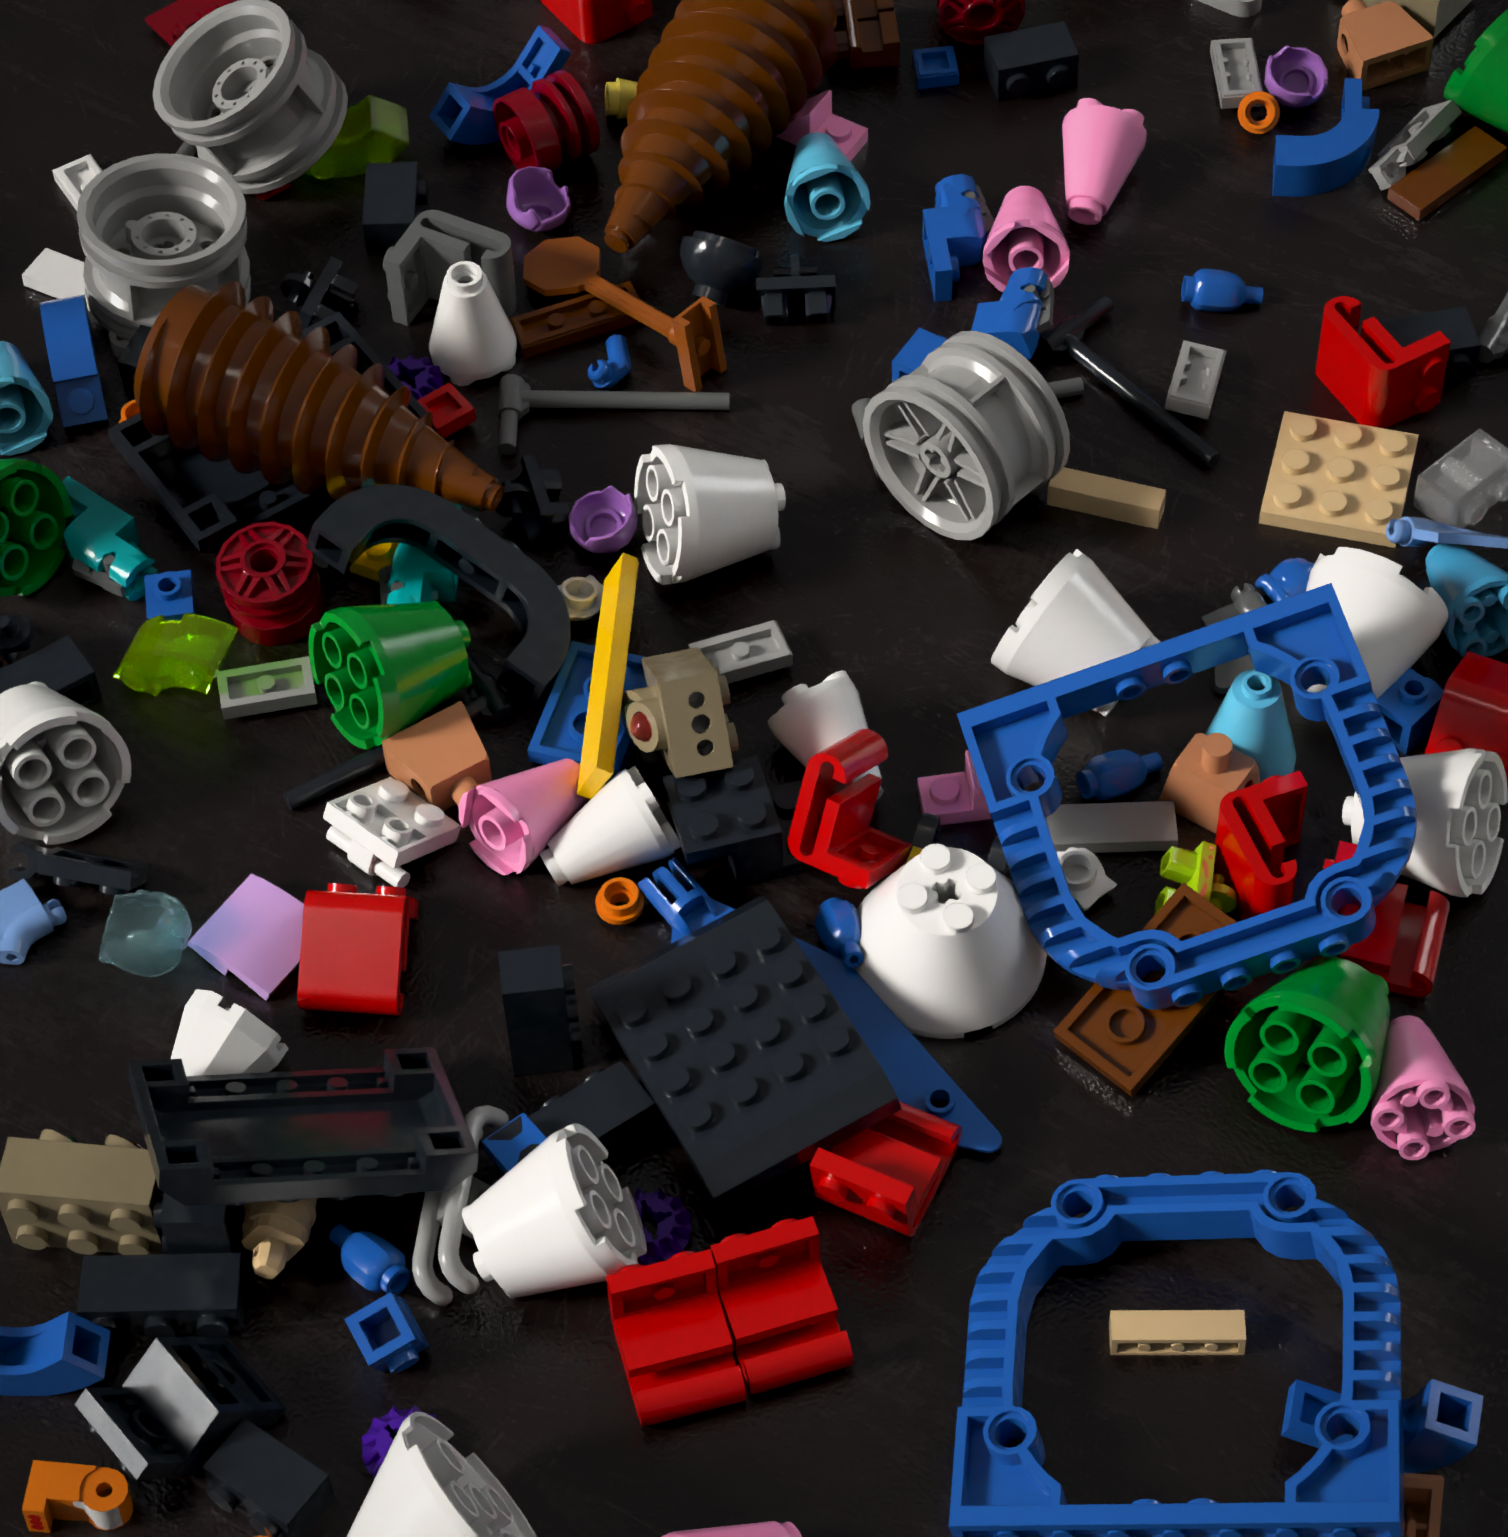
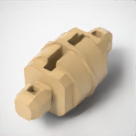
[241,1198,318,1279]

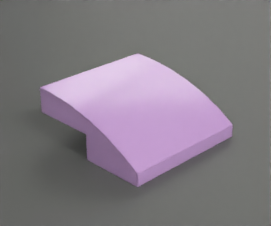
[187,873,304,1001]

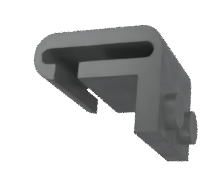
[383,210,518,326]

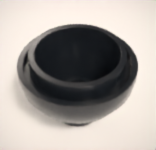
[680,231,766,307]

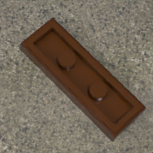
[1387,126,1507,221]
[508,281,640,359]

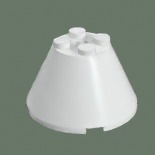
[854,844,1047,1039]
[347,1412,537,1537]

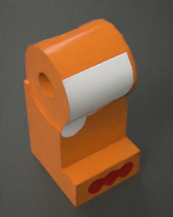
[22,1460,134,1533]

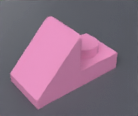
[775,90,868,162]
[917,750,992,826]

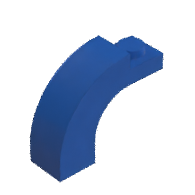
[429,25,572,145]
[1272,78,1379,197]
[40,294,108,429]
[0,1312,111,1396]
[1281,1379,1484,1473]

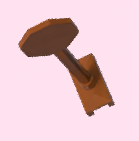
[523,236,727,392]

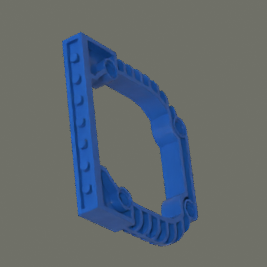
[957,583,1417,1010]
[949,1169,1404,1537]

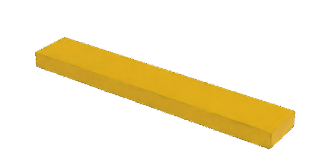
[576,553,639,799]

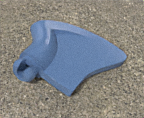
[1386,517,1508,549]
[0,878,67,965]

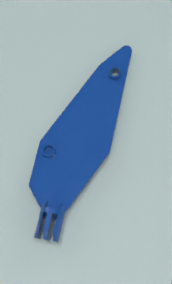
[637,857,1002,1153]

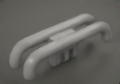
[412,1105,509,1306]

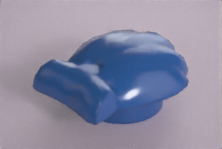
[1255,558,1315,603]

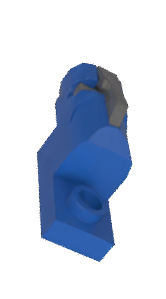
[922,174,994,302]
[971,267,1054,360]

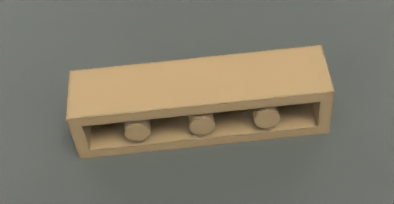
[1047,467,1166,529]
[1109,1310,1246,1355]

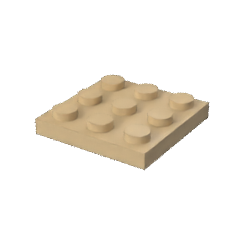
[1259,411,1419,548]

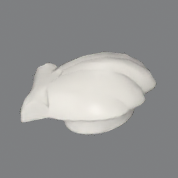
[557,575,603,622]
[1057,847,1117,911]

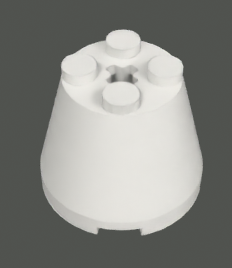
[634,444,786,585]
[1306,547,1448,699]
[991,549,1161,717]
[0,681,131,845]
[1342,748,1508,897]
[462,1123,647,1299]

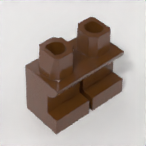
[832,0,900,69]

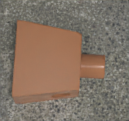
[1337,0,1434,91]
[382,701,492,811]
[1158,733,1260,834]

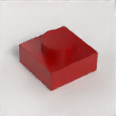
[417,382,476,438]

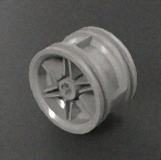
[153,0,348,194]
[77,153,251,341]
[863,331,1070,540]

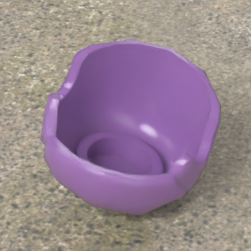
[1264,45,1328,109]
[506,166,571,232]
[568,486,638,554]

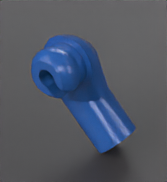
[588,335,632,389]

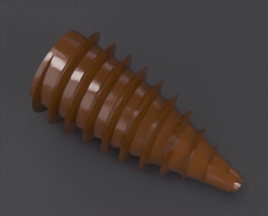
[604,0,838,253]
[134,281,504,512]

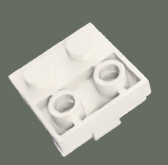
[323,777,461,888]

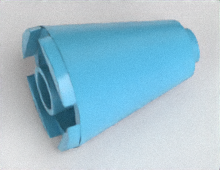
[784,132,871,242]
[0,341,53,456]
[1205,669,1296,783]

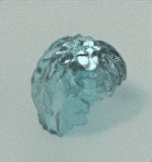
[99,889,192,977]

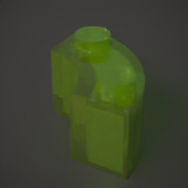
[303,94,409,179]
[113,613,238,697]

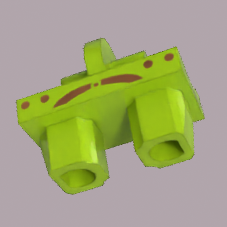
[1154,841,1237,915]

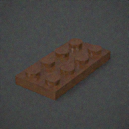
[1053,883,1236,1098]

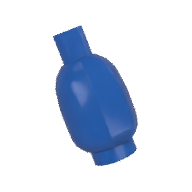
[1181,269,1263,313]
[1076,749,1163,801]
[814,897,864,968]
[329,1224,411,1295]

